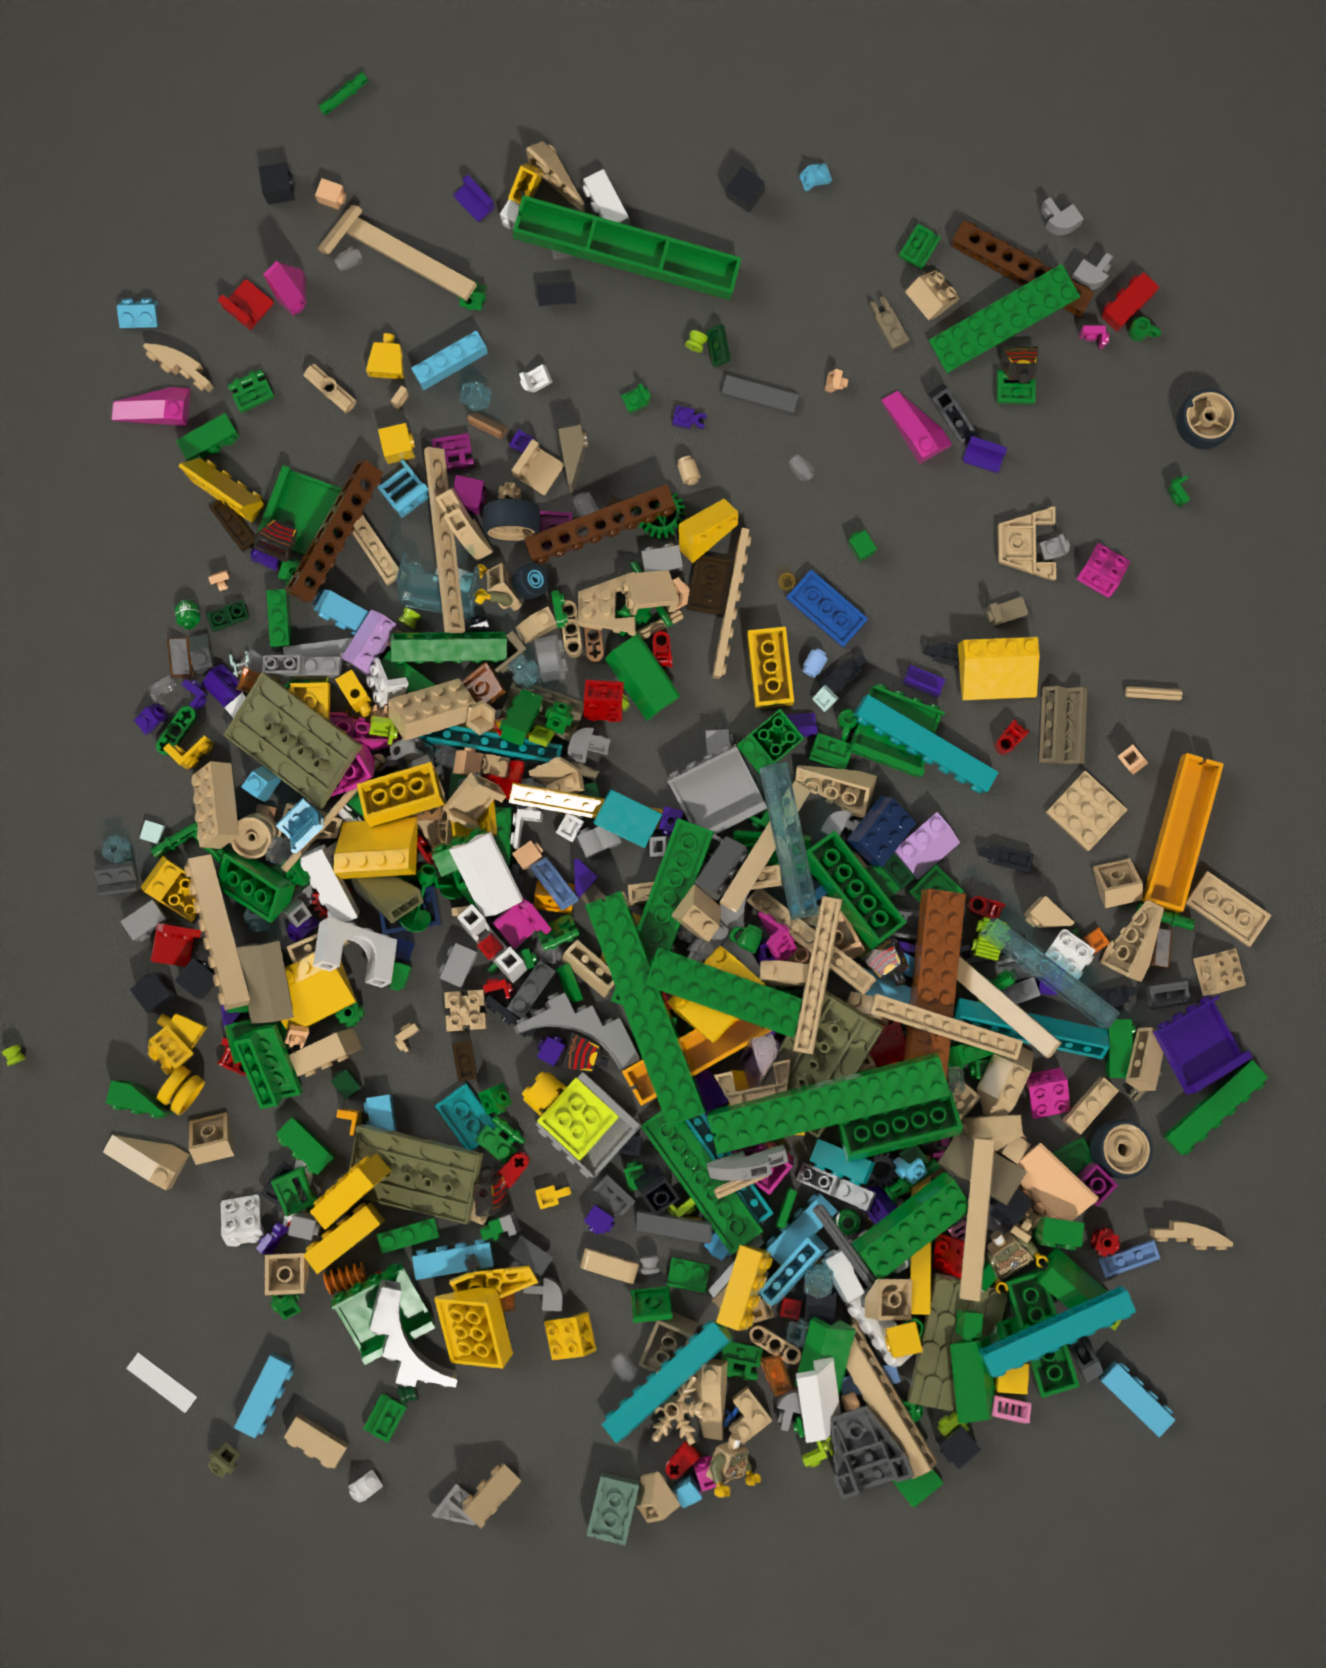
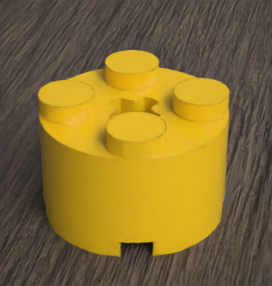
[522,1071,567,1116]

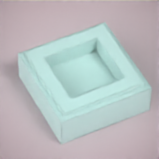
[812,685,839,712]
[140,820,165,844]

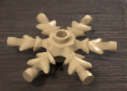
[651,1370,713,1445]

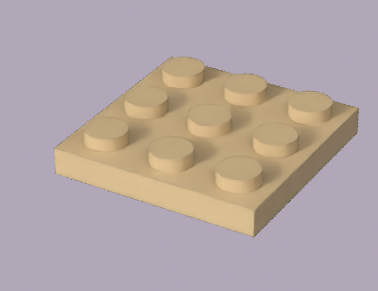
[1045,771,1128,852]

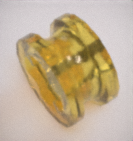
[778,573,796,591]

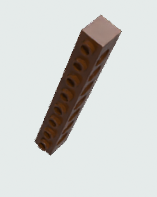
[950,220,1095,318]
[285,460,383,603]
[524,484,676,564]

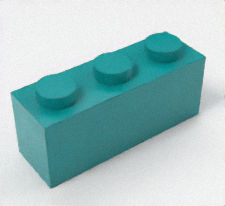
[809,1139,875,1186]

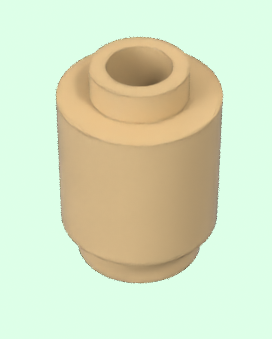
[677,456,701,486]

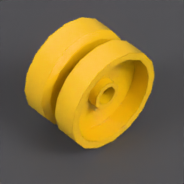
[156,1065,205,1116]

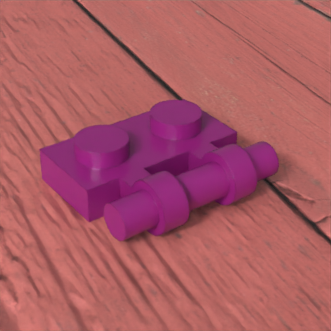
[431,433,474,472]

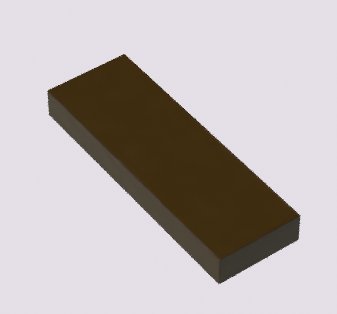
[209,500,258,552]

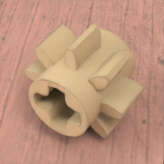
[498,482,521,500]

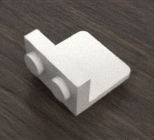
[367,657,409,710]
[510,807,543,850]
[1043,929,1096,983]
[221,1195,266,1246]

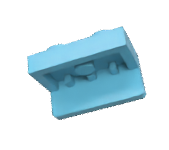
[117,298,159,328]

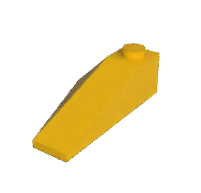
[449,1265,538,1299]

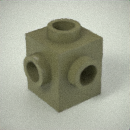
[207,1442,241,1478]

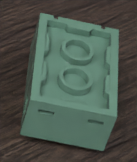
[587,1471,639,1545]

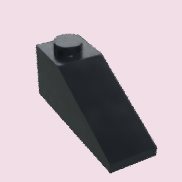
[927,383,977,444]

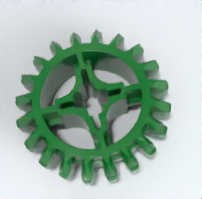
[635,488,686,539]

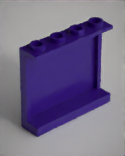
[1152,995,1253,1095]

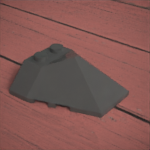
[831,1405,915,1500]

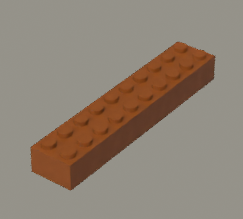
[903,889,966,1078]

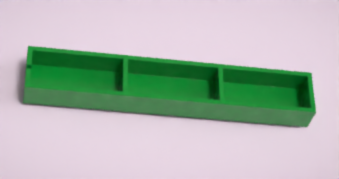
[512,195,742,300]
[585,891,707,1127]
[707,1052,950,1154]

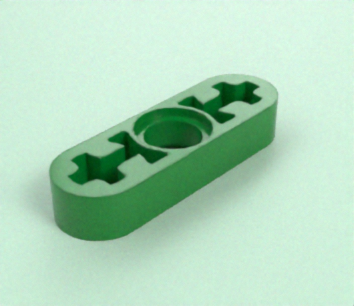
[156,706,197,756]

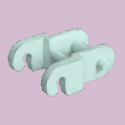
[229,651,252,678]

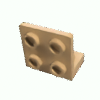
[512,439,564,496]
[529,757,584,794]
[1193,948,1246,996]

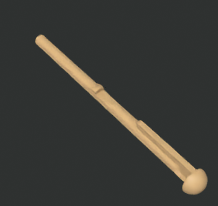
[281,754,386,872]

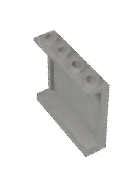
[667,744,767,834]
[536,1072,642,1178]

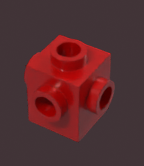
[1090,1227,1120,1257]

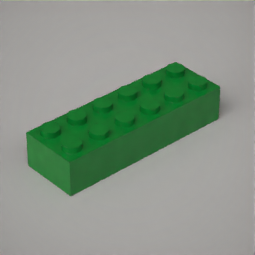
[800,830,907,950]
[836,1091,963,1162]
[851,1171,969,1279]
[1003,1268,1080,1398]

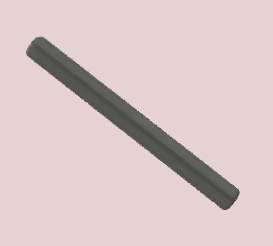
[813,1204,877,1290]

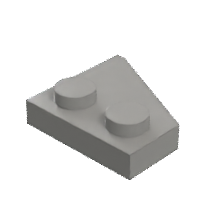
[432,1484,476,1525]

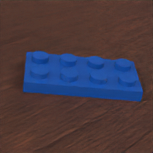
[786,570,868,648]

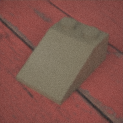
[558,425,588,494]
[638,1312,698,1372]

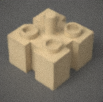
[444,990,488,1031]

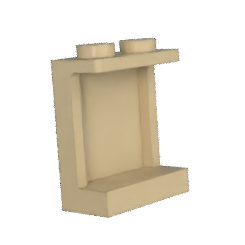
[621,570,679,615]
[443,772,506,829]

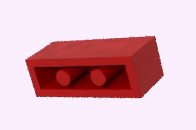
[1101,272,1160,332]

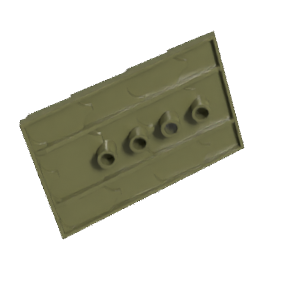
[224,672,362,809]
[758,990,884,1138]
[349,1124,483,1224]
[907,1273,1007,1412]

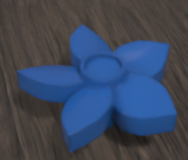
[723,1407,740,1427]

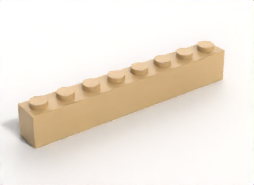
[184,854,250,1010]
[846,1323,937,1479]

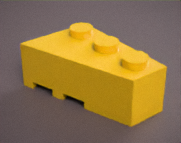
[679,499,738,563]

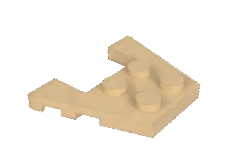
[998,506,1056,581]
[578,572,636,636]
[715,1059,790,1105]

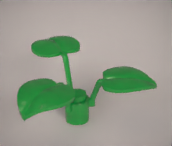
[395,864,463,932]

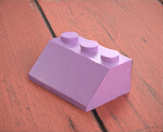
[341,609,399,676]
[894,812,960,880]

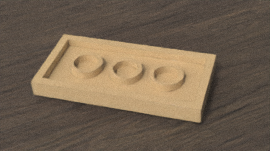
[1186,871,1272,947]

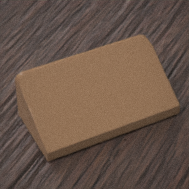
[467,412,508,440]

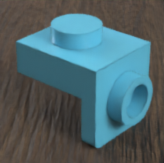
[799,163,832,191]
[893,1157,927,1184]

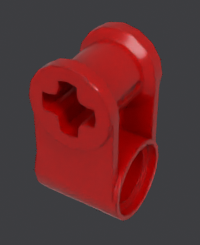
[652,631,672,668]
[994,718,1030,755]
[966,896,1006,921]
[217,1046,246,1075]
[494,1151,529,1189]
[665,1440,701,1479]

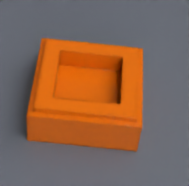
[1083,927,1110,954]

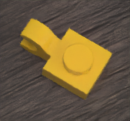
[535,1184,572,1210]

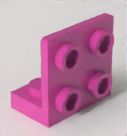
[1077,543,1130,598]
[493,898,552,949]
[758,911,797,961]
[1025,1067,1071,1119]

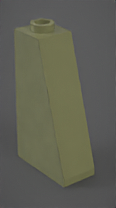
[352,876,423,924]

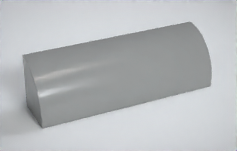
[283,638,353,666]

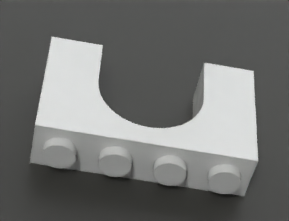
[458,905,527,983]
[313,917,397,988]
[821,1224,910,1303]

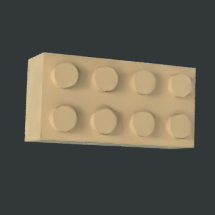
[389,679,476,741]
[191,761,239,849]

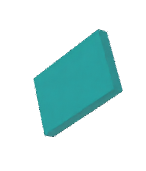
[593,789,662,848]
[435,1083,496,1150]

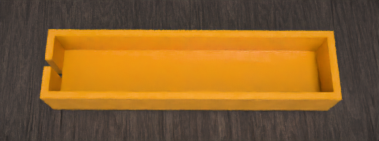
[1141,753,1224,913]
[622,1018,772,1106]

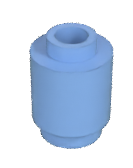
[802,648,828,678]

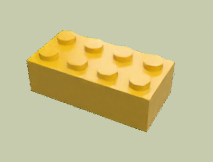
[747,627,794,709]
[357,762,445,827]
[310,1153,392,1229]
[303,1202,385,1274]
[716,1245,772,1331]

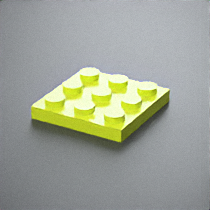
[537,1078,619,1161]

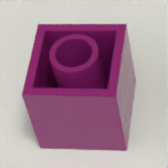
[453,475,487,515]
[1076,1162,1118,1206]

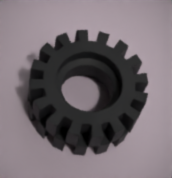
[866,1153,897,1187]

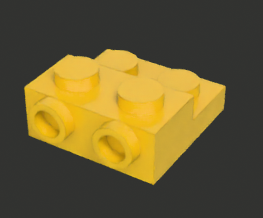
[288,683,330,721]

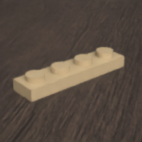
[352,515,403,586]

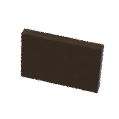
[686,555,734,616]

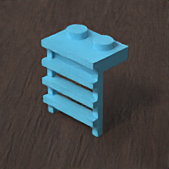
[377,459,429,518]
[276,797,324,853]

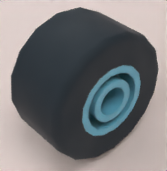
[512,563,549,599]

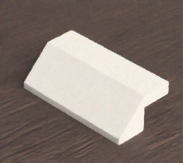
[449,832,523,917]
[796,1357,841,1443]

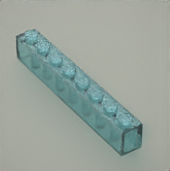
[760,762,819,921]
[980,918,1120,1028]

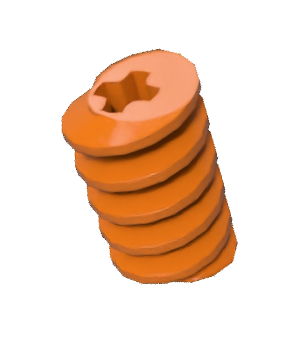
[323,1262,367,1295]

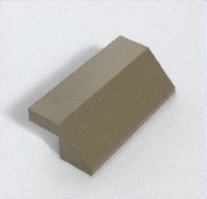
[500,678,584,741]
[1039,686,1087,765]
[236,940,294,1023]

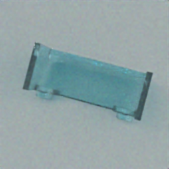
[396,552,480,619]

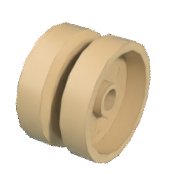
[231,813,279,859]

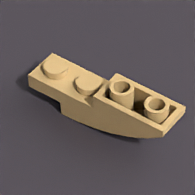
[143,343,214,393]
[435,487,494,561]
[1150,1220,1233,1250]

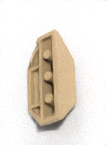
[976,1047,1034,1116]

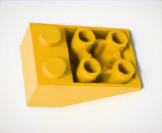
[141,856,198,922]

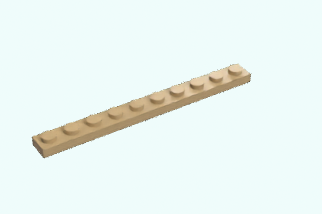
[424,447,465,633]

